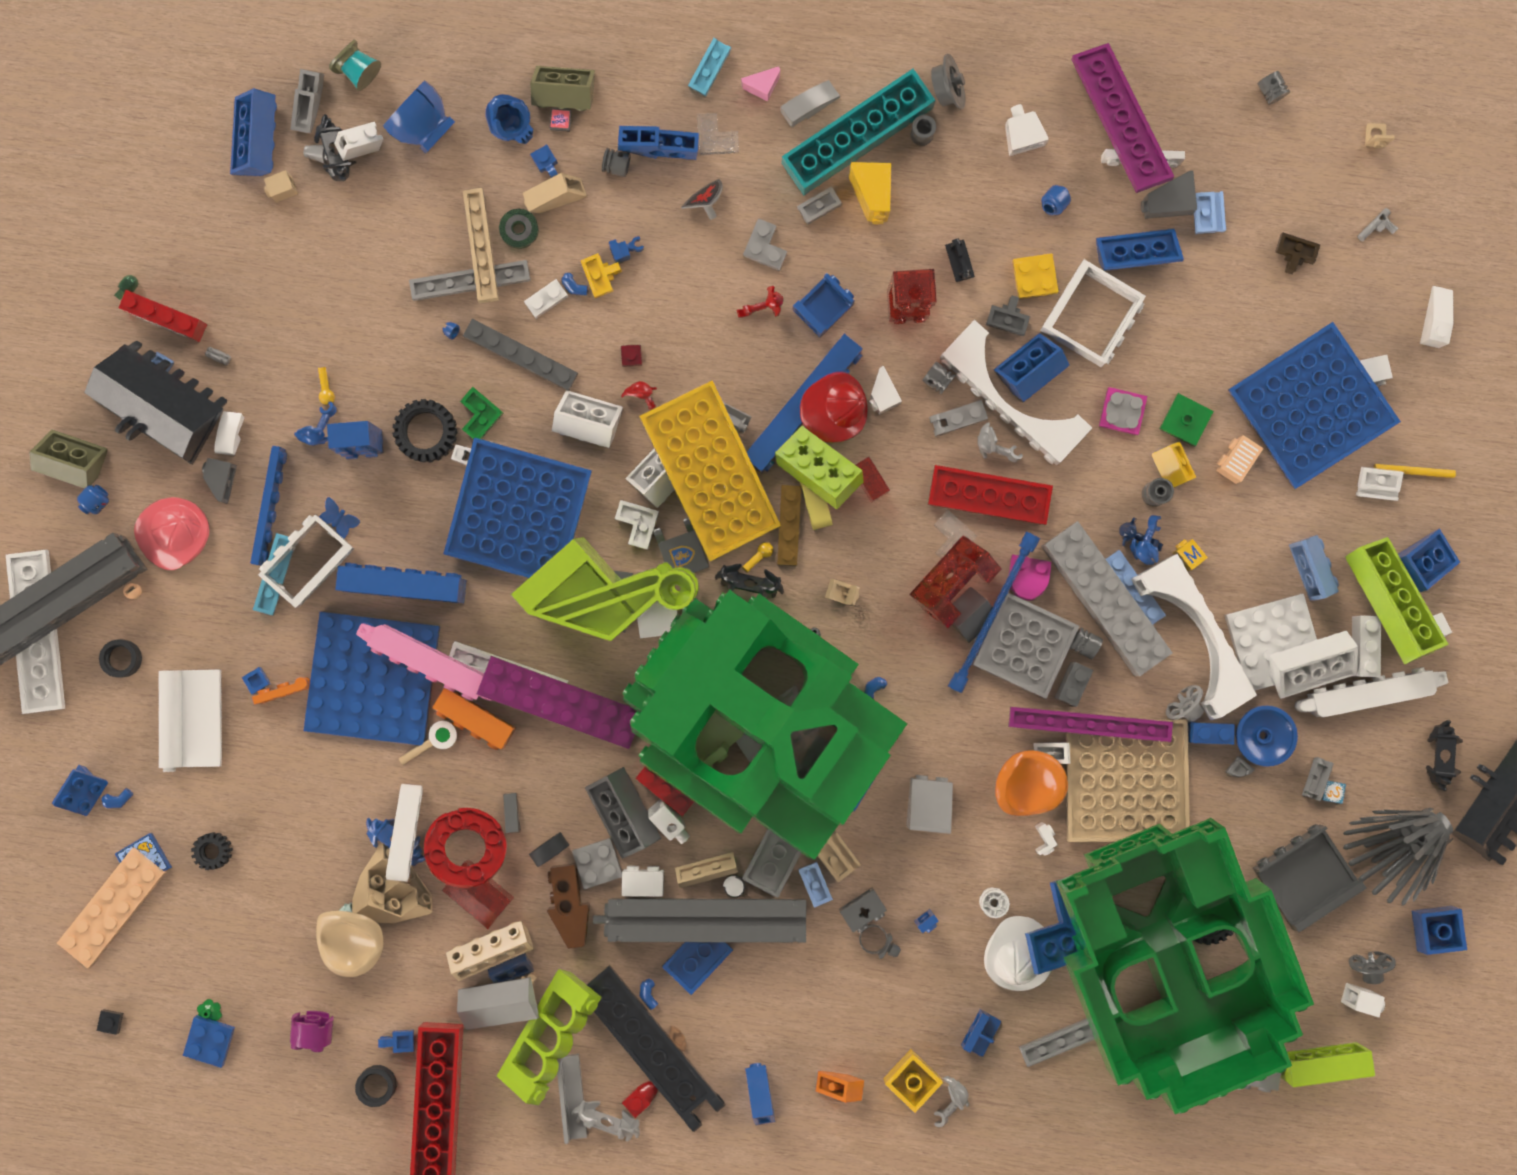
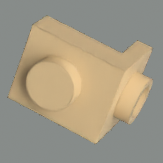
[825,579,860,606]

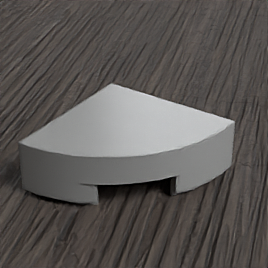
[1225,756,1255,777]

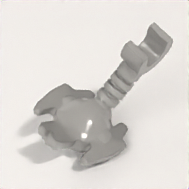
[978,423,1023,462]
[934,1076,969,1127]

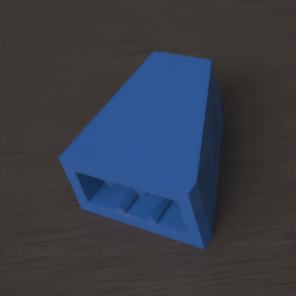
[745,1063,776,1125]

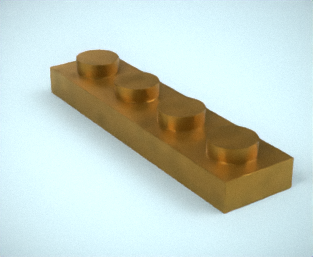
[777,485,801,566]

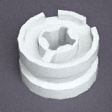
[979,887,1010,918]

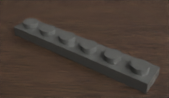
[463,319,578,391]

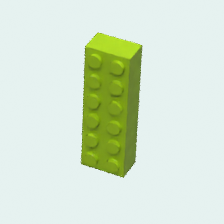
[1345,537,1449,664]

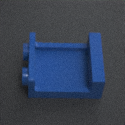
[792,273,855,337]

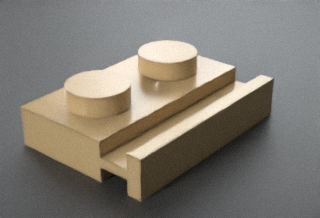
[818,832,861,882]

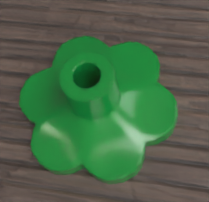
[197,999,222,1021]

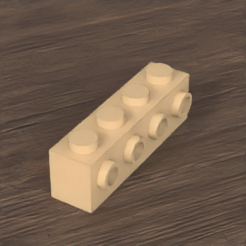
[446,921,533,981]

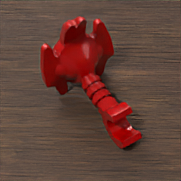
[736,286,784,318]
[621,381,657,411]

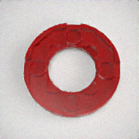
[424,808,507,888]

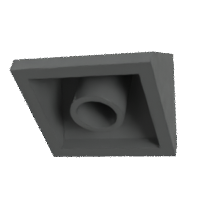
[942,587,993,643]

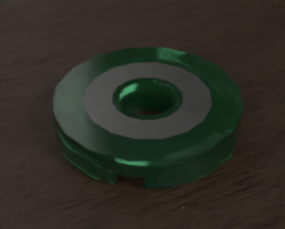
[499,208,539,249]

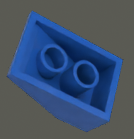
[1398,528,1460,592]

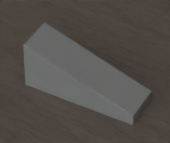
[503,793,521,833]

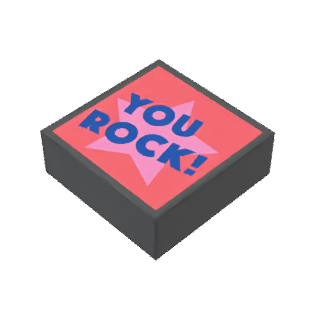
[550,108,572,132]

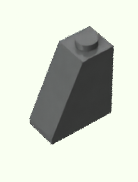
[1141,171,1197,219]

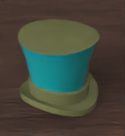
[329,39,381,91]

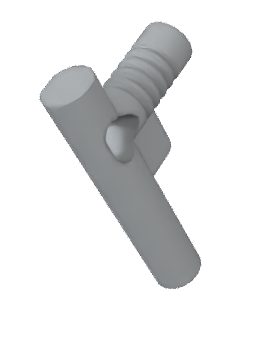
[1357,208,1398,241]

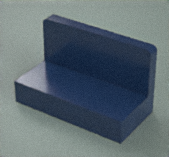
[488,953,534,983]

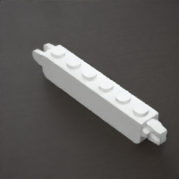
[1295,667,1448,717]

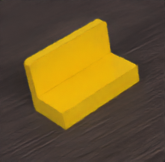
[1152,441,1196,487]

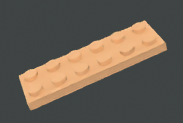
[57,847,166,968]

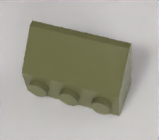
[530,66,595,111]
[29,429,107,488]

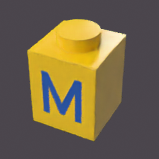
[1172,539,1208,571]

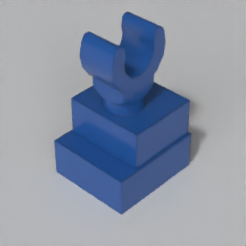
[609,236,644,264]

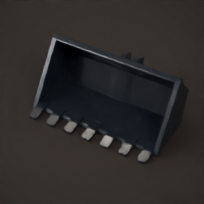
[84,341,227,465]
[1452,739,1517,865]

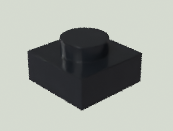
[96,1009,124,1035]

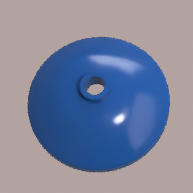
[1236,706,1298,767]

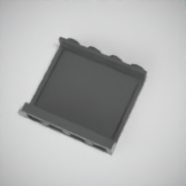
[1253,824,1367,932]

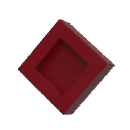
[621,345,642,367]

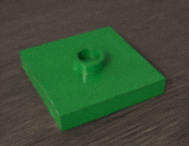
[1159,393,1214,447]

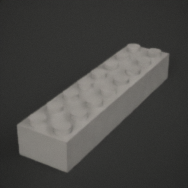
[1041,521,1173,676]

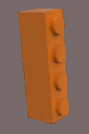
[432,688,516,750]

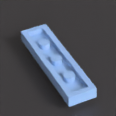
[1106,550,1166,625]

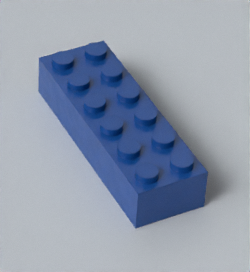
[335,563,467,604]

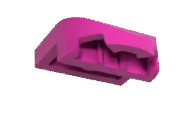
[1007,554,1052,601]

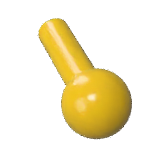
[318,367,335,405]
[742,542,774,573]

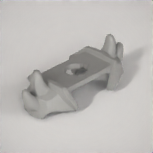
[571,1100,640,1141]

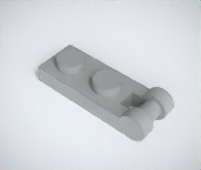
[929,400,988,437]

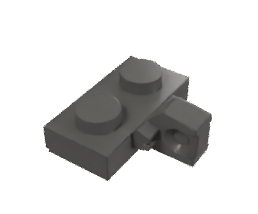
[986,295,1030,336]

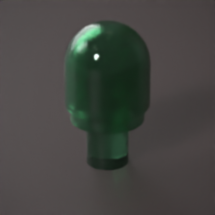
[114,275,139,300]

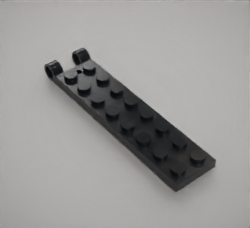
[586,965,726,1132]

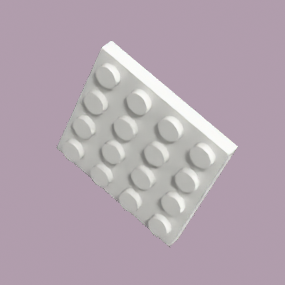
[1224,594,1317,691]

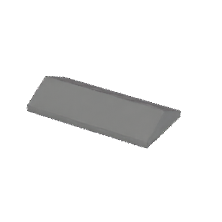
[457,977,539,1030]

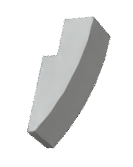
[291,69,325,133]
[781,80,840,127]

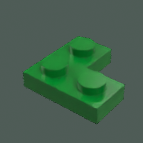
[460,387,504,439]

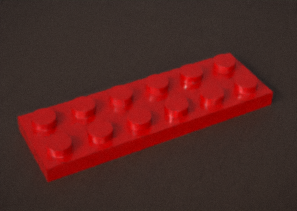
[927,465,1053,525]

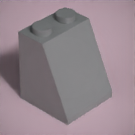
[906,775,953,834]

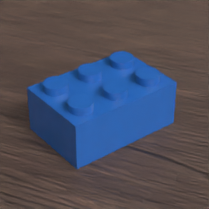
[327,421,384,459]

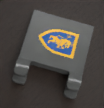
[653,517,709,572]

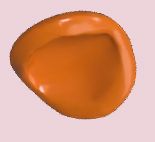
[995,750,1068,816]

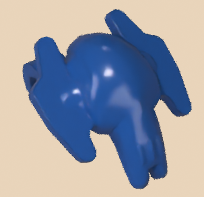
[294,401,337,446]
[1130,515,1161,565]

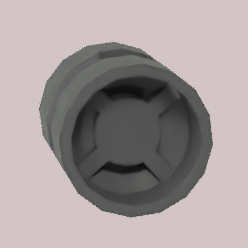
[1142,478,1174,507]

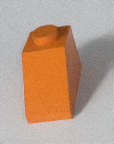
[816,1071,864,1103]

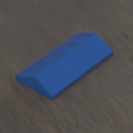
[1096,229,1184,271]

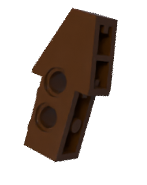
[547,863,590,949]

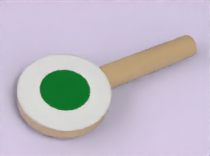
[399,721,458,765]

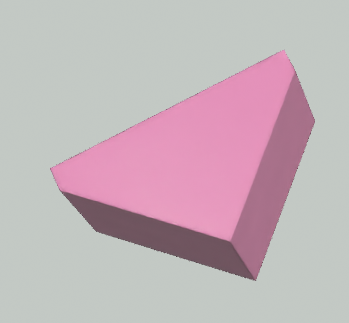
[741,66,780,101]

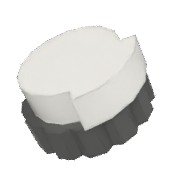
[723,875,746,898]

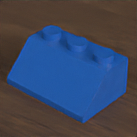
[993,333,1070,402]

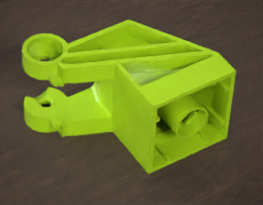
[511,537,699,641]

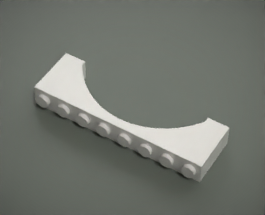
[940,320,1092,465]
[1131,554,1257,720]

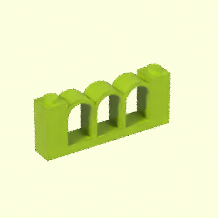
[497,969,602,1105]

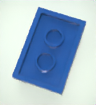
[662,942,733,995]

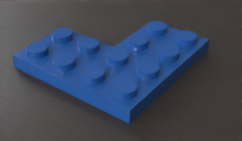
[1025,879,1077,975]

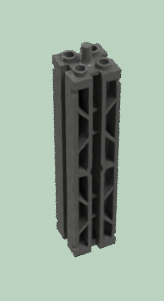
[0,533,148,666]
[593,898,806,943]

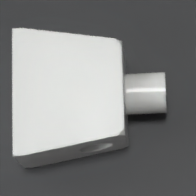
[1005,104,1049,156]
[648,799,690,844]

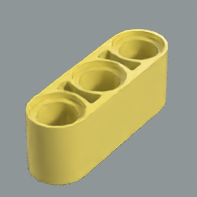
[800,482,833,530]

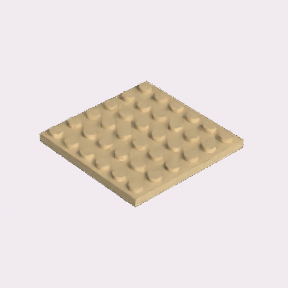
[1065,719,1190,842]

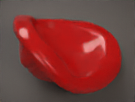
[800,372,868,443]

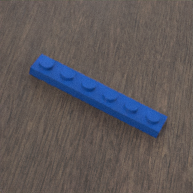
[250,445,287,566]

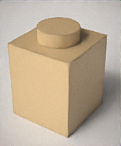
[264,170,298,203]

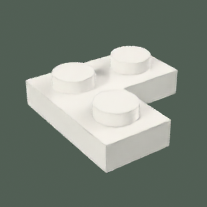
[615,500,659,550]

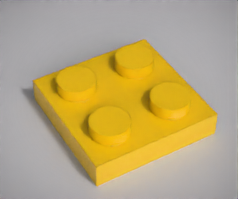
[1012,253,1059,299]

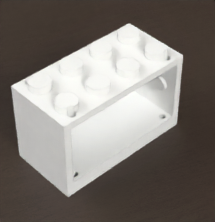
[258,515,355,608]

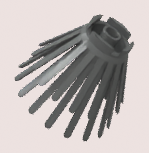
[1343,808,1454,906]

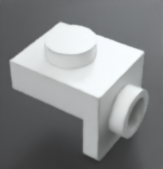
[1035,822,1057,856]

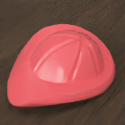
[134,497,209,570]

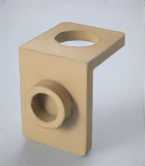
[1365,123,1395,148]

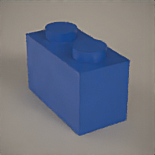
[1188,722,1235,745]

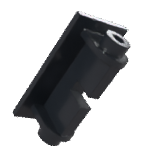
[945,238,975,282]

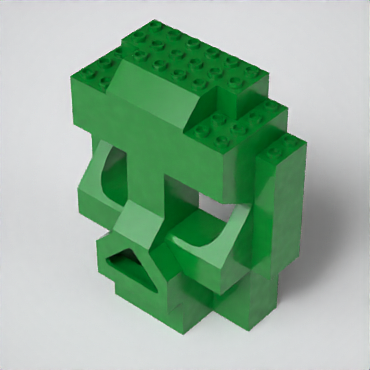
[622,589,908,860]
[1056,818,1314,1115]

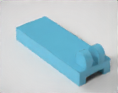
[688,38,732,96]

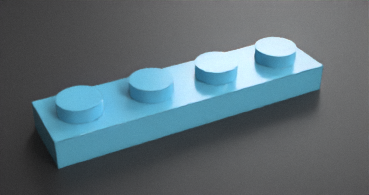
[253,533,294,616]

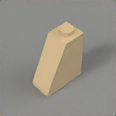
[523,173,587,214]

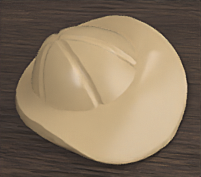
[316,911,383,977]

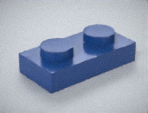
[914,909,939,934]

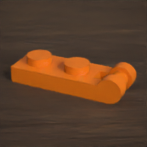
[252,677,310,705]

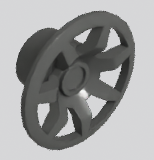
[1349,951,1396,984]

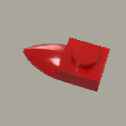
[622,1081,658,1118]

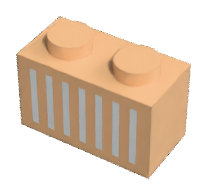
[1216,435,1263,484]

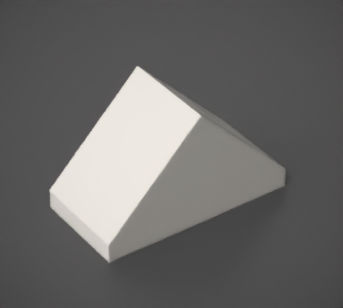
[1033,742,1070,764]

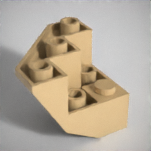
[352,843,433,923]

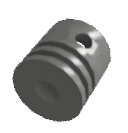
[1257,71,1290,105]
[910,115,936,146]
[602,148,631,177]
[922,361,956,394]
[1070,627,1103,660]

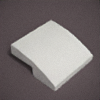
[637,601,677,638]

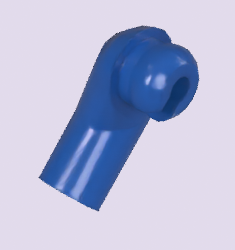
[561,273,588,295]
[864,677,887,699]
[101,788,133,808]
[639,979,658,1010]

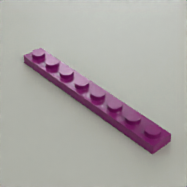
[1008,707,1173,742]

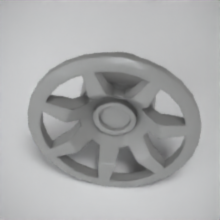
[1166,685,1204,722]

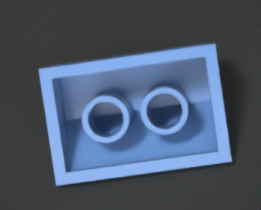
[1289,535,1339,601]

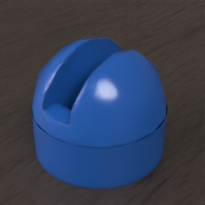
[442,322,460,340]

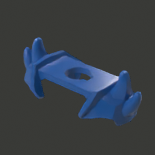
[366,818,425,866]

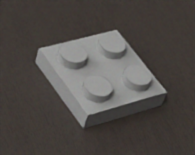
[572,838,622,889]

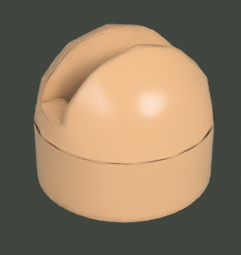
[123,583,142,599]

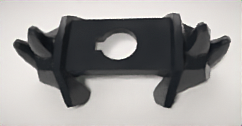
[314,114,357,182]
[715,564,784,598]
[1426,720,1463,791]

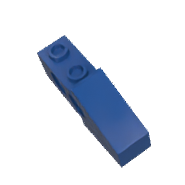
[618,126,699,160]

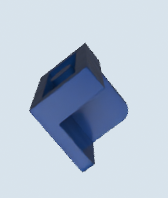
[961,1009,1001,1057]

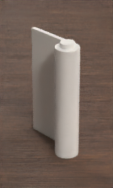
[159,670,222,772]

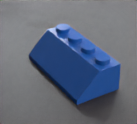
[230,88,277,176]

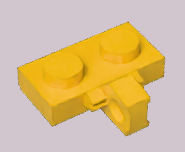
[580,253,622,299]

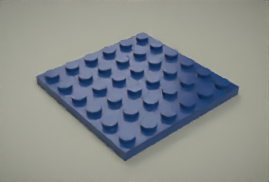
[1228,322,1401,489]
[443,438,592,578]
[303,612,440,745]

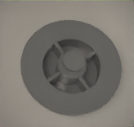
[931,54,966,110]

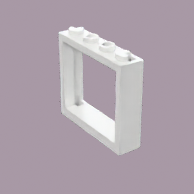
[1040,259,1146,367]

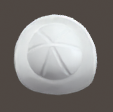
[984,916,1052,991]

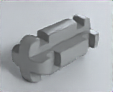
[205,347,231,365]

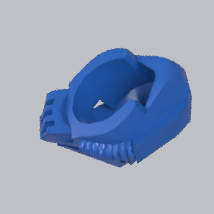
[485,94,533,144]

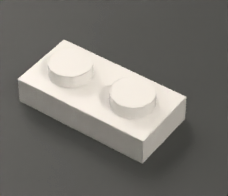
[524,279,568,319]

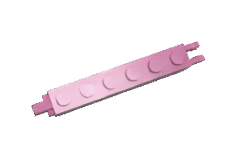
[356,623,493,701]

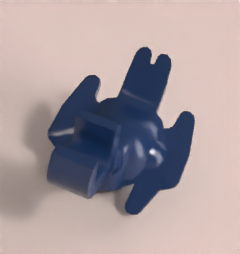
[1119,517,1164,552]

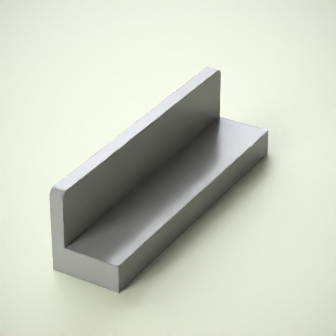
[557,1054,588,1144]

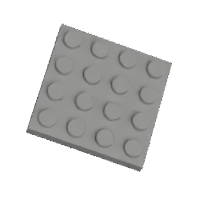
[972,593,1079,699]

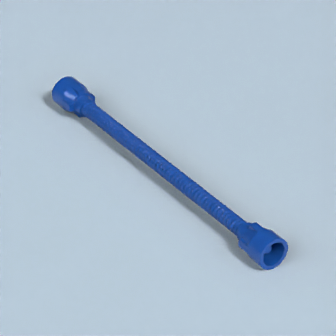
[948,532,1040,693]

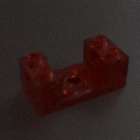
[887,269,937,324]
[909,535,1002,629]

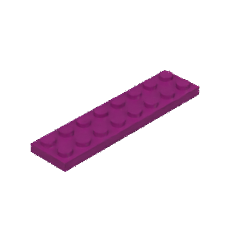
[1071,43,1174,193]
[476,656,637,749]

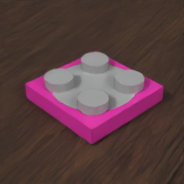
[1099,387,1148,435]

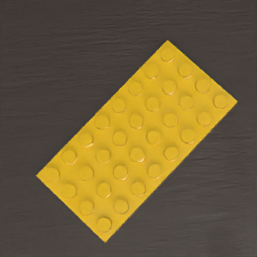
[639,380,781,561]

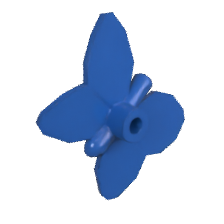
[319,497,360,538]

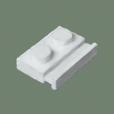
[1356,467,1404,501]

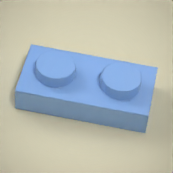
[798,861,833,908]

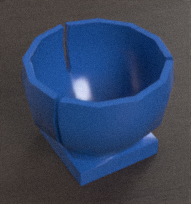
[383,80,455,154]

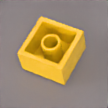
[883,1049,943,1113]

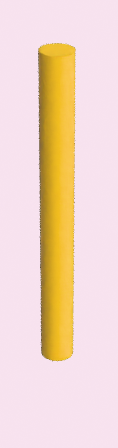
[1373,464,1456,478]

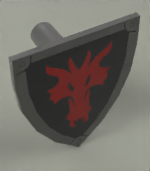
[681,179,723,220]

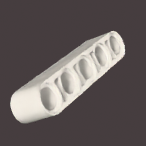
[386,784,423,882]

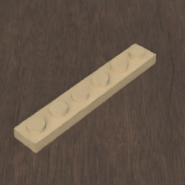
[463,188,499,304]

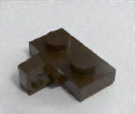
[1275,232,1320,274]

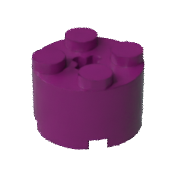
[290,1011,334,1052]

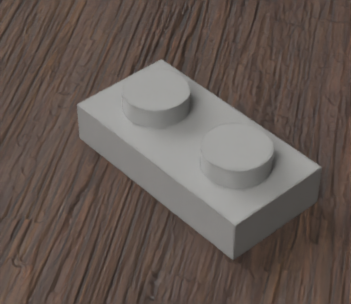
[797,186,842,225]

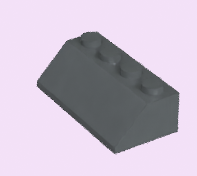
[585,767,661,859]

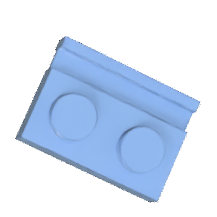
[1194,191,1226,234]

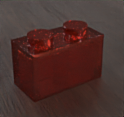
[856,457,890,503]

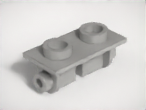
[723,402,752,433]
[1302,757,1334,801]

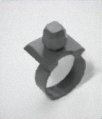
[859,924,901,959]

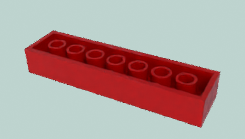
[410,1022,464,1175]

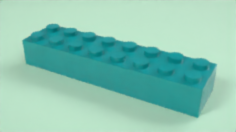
[781,68,936,196]

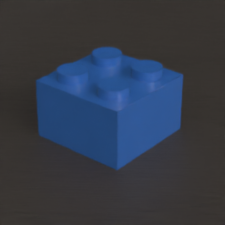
[1411,906,1467,955]

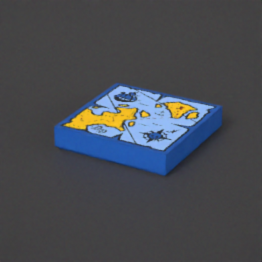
[115,833,172,871]

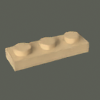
[675,852,738,888]

